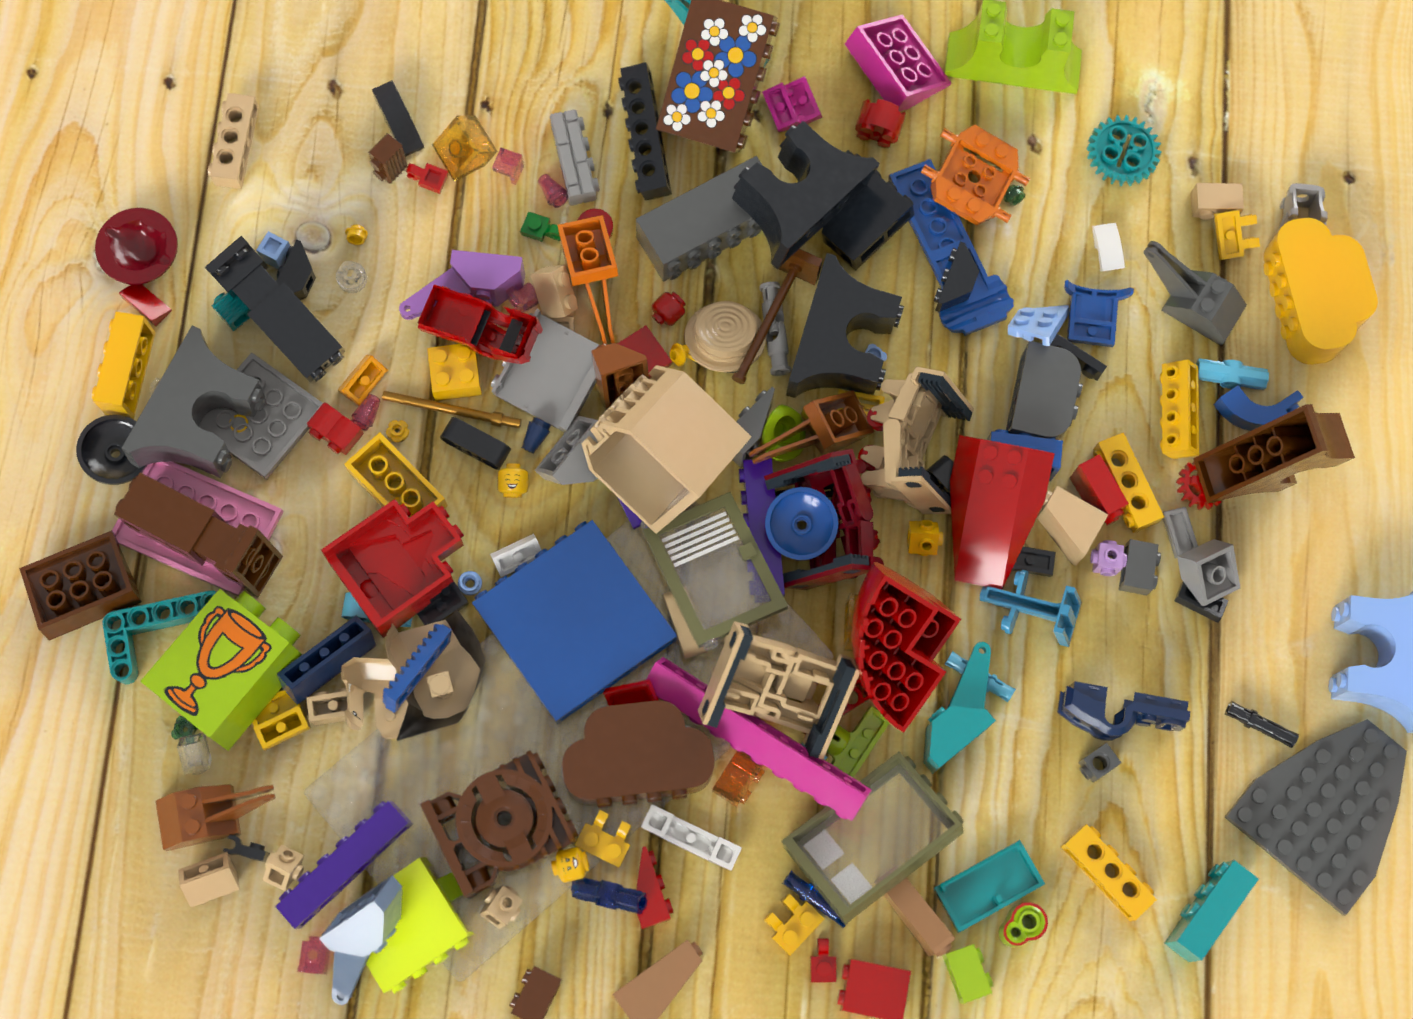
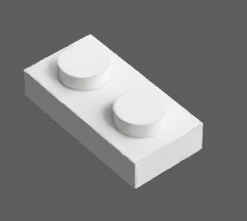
[490,534,541,577]

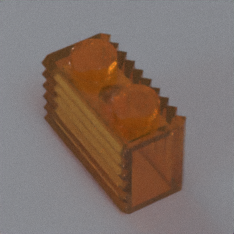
[712,751,765,807]

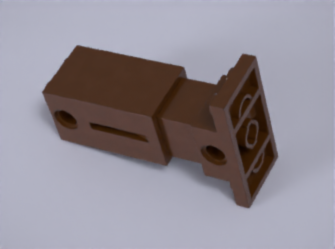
[114,473,283,598]

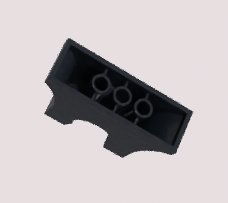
[732,121,880,270]
[786,253,904,398]

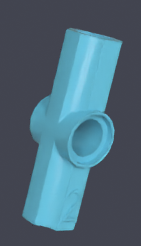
[1196,358,1269,390]

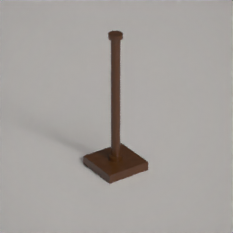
[732,249,823,384]

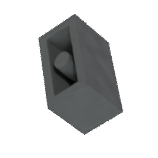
[1119,539,1161,596]

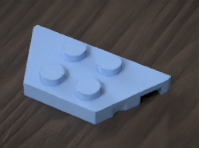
[1008,305,1069,346]

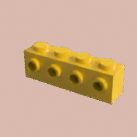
[1160,359,1199,459]

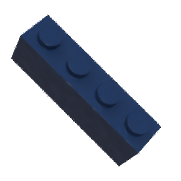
[277,615,376,705]

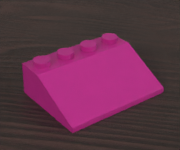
[844,14,952,112]

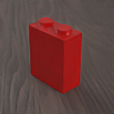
[1070,454,1129,526]
[837,959,911,1019]

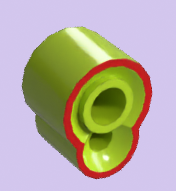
[999,902,1048,947]

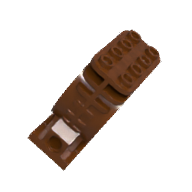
[420,750,579,899]

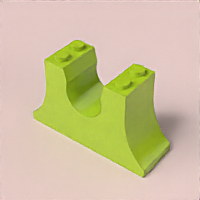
[944,0,1082,94]

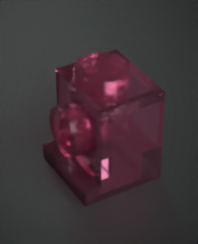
[297,936,330,975]

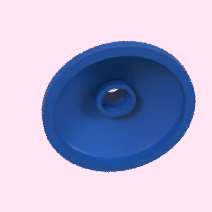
[765,487,838,560]

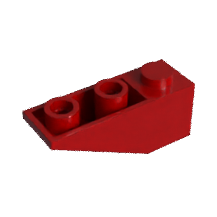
[634,846,674,930]

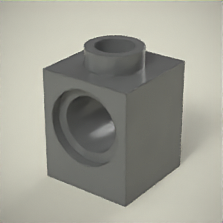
[1078,743,1121,782]

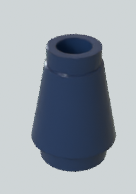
[521,417,551,454]

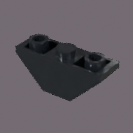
[276,239,316,300]
[934,241,979,312]

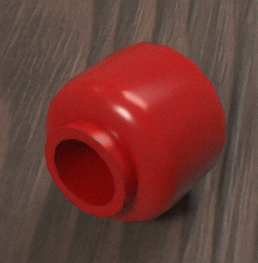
[651,292,686,326]

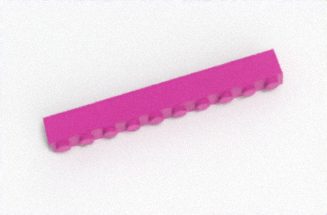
[646,657,872,821]

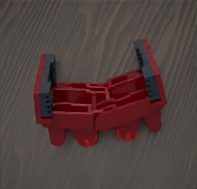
[764,449,884,590]

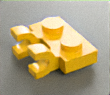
[1214,210,1260,260]
[574,810,632,868]
[764,894,824,956]

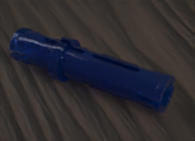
[782,870,848,928]

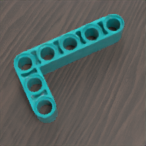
[103,590,217,685]

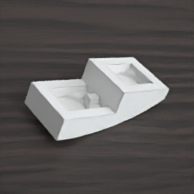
[1092,223,1125,271]

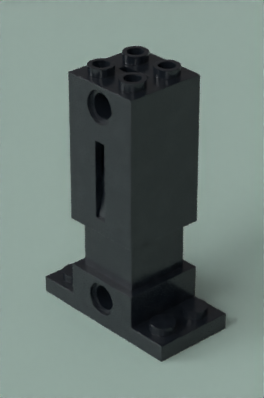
[204,235,346,382]

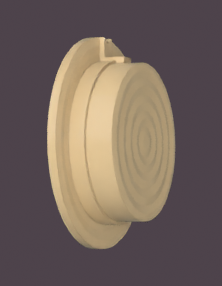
[685,301,766,372]

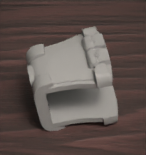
[1279,183,1328,230]

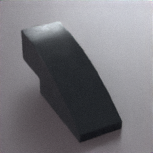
[372,80,424,157]

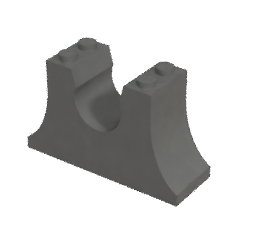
[121,325,266,478]

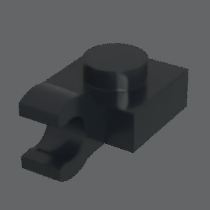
[223,835,270,863]

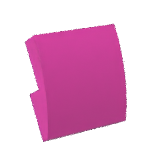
[762,76,823,132]

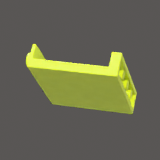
[366,857,474,994]

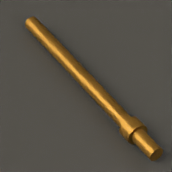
[382,391,522,428]

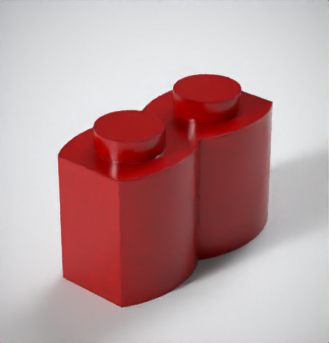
[306,402,364,455]

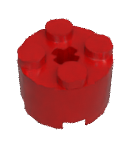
[855,99,906,148]

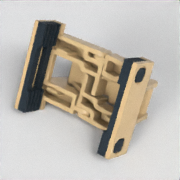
[698,621,860,760]

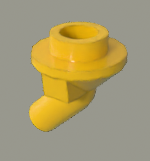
[670,343,696,366]

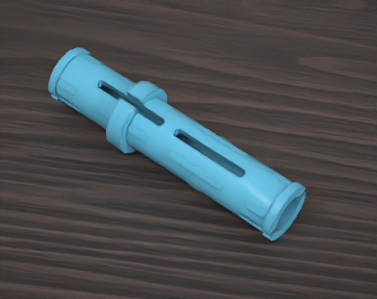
[945,651,1016,702]

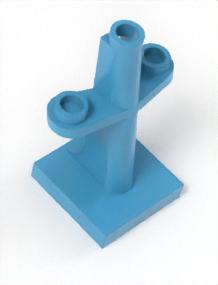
[980,570,1082,647]

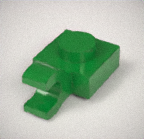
[520,211,560,242]

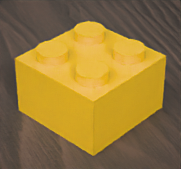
[427,344,482,401]

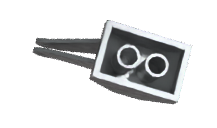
[1143,241,1247,346]

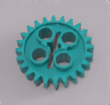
[1086,115,1162,186]

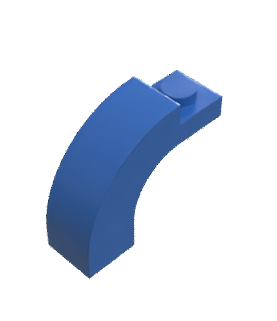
[1213,385,1304,431]

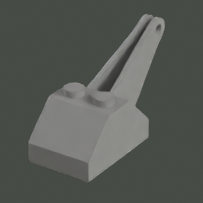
[534,416,598,485]

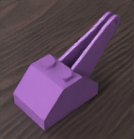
[399,250,525,320]

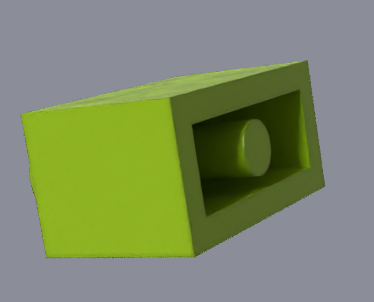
[942,944,993,1004]

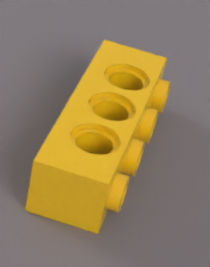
[1093,432,1164,533]
[1060,824,1157,922]

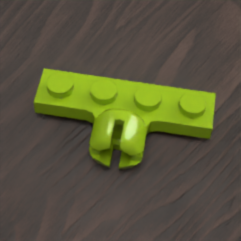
[827,706,890,778]

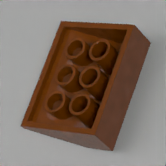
[19,530,142,641]

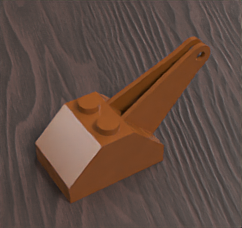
[748,390,875,464]
[156,784,276,851]

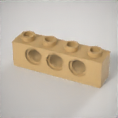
[208,93,259,189]

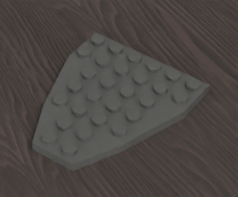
[1225,719,1407,916]

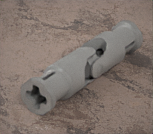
[759,282,791,376]

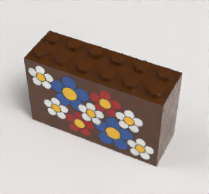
[656,0,780,153]

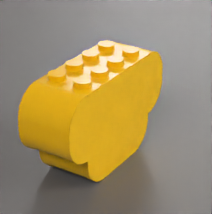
[1264,218,1378,365]

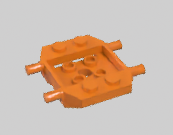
[920,125,1030,226]

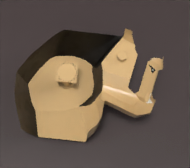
[341,608,485,741]

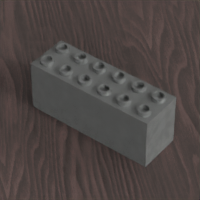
[636,156,762,282]

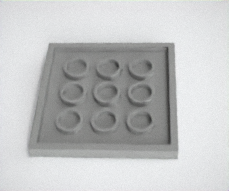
[200,353,323,480]

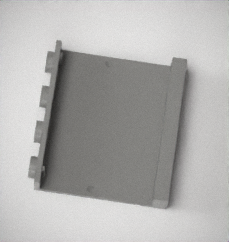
[491,309,599,432]

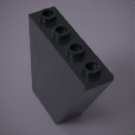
[821,150,914,271]

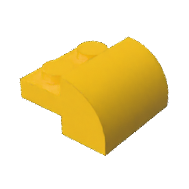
[252,690,311,751]

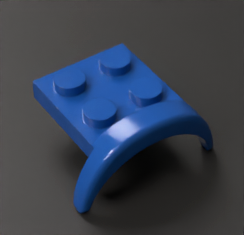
[1064,280,1134,347]

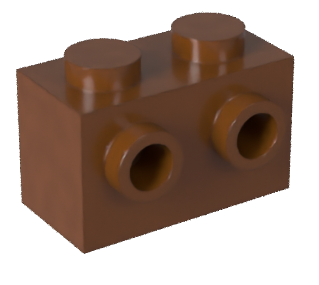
[509,966,563,1019]

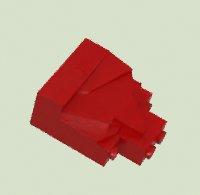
[321,499,464,638]

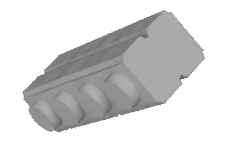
[550,109,600,206]

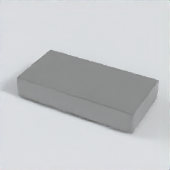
[1163,507,1198,558]

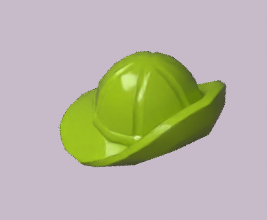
[762,404,805,462]

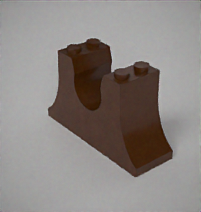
[1193,404,1355,503]

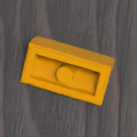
[338,355,388,406]

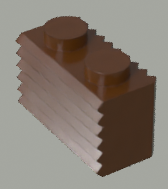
[368,133,408,183]

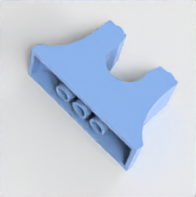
[1328,591,1413,733]

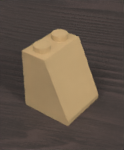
[1037,486,1108,566]

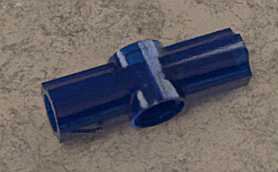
[571,878,648,914]

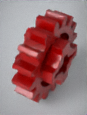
[1176,461,1221,510]

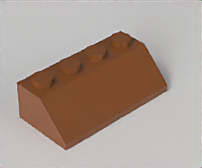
[591,343,649,411]

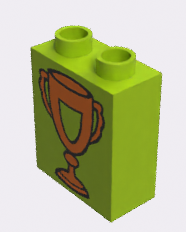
[140,588,302,751]

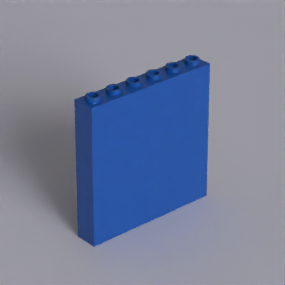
[472,520,677,725]

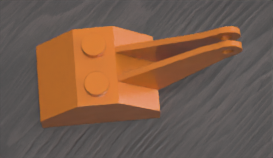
[558,215,618,344]

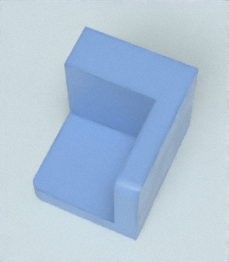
[256,231,290,269]

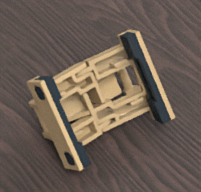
[858,367,974,514]

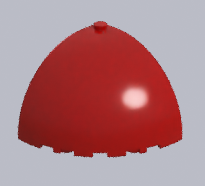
[851,562,962,733]

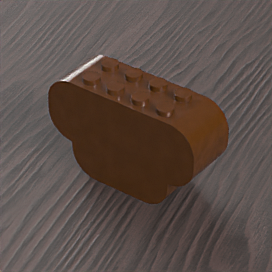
[562,700,715,808]

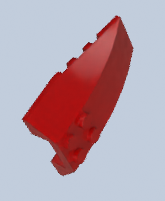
[950,435,1055,590]

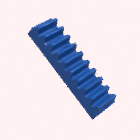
[383,624,452,713]

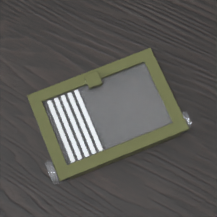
[640,492,788,651]

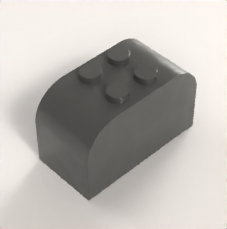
[1006,341,1083,440]

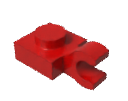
[406,163,449,194]
[810,938,836,982]

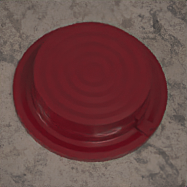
[95,208,178,285]

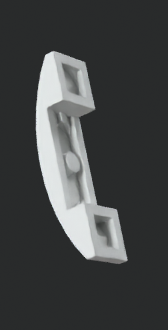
[641,804,742,871]

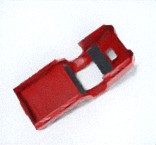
[417,285,543,364]

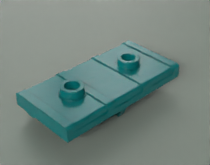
[933,840,1045,933]

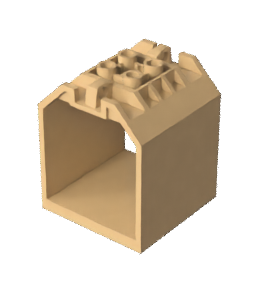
[581,365,751,534]

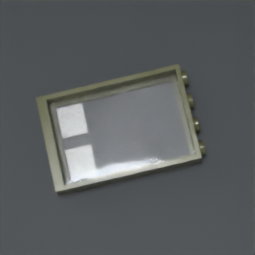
[782,752,964,925]

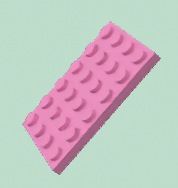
[112,462,284,596]

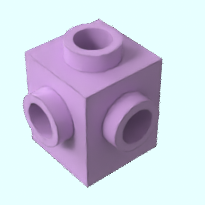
[1090,540,1127,576]

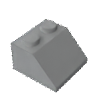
[1177,539,1240,606]

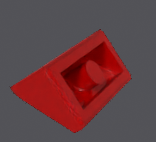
[119,284,172,327]

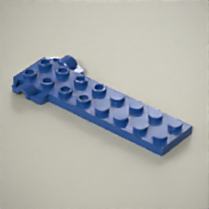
[888,159,1014,336]

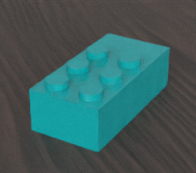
[1164,860,1259,962]

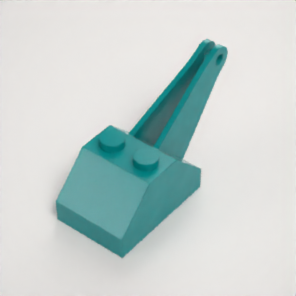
[923,642,996,774]

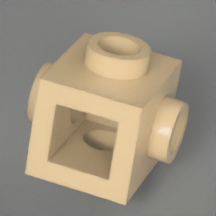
[263,845,304,891]
[479,885,523,929]

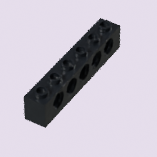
[618,62,672,201]

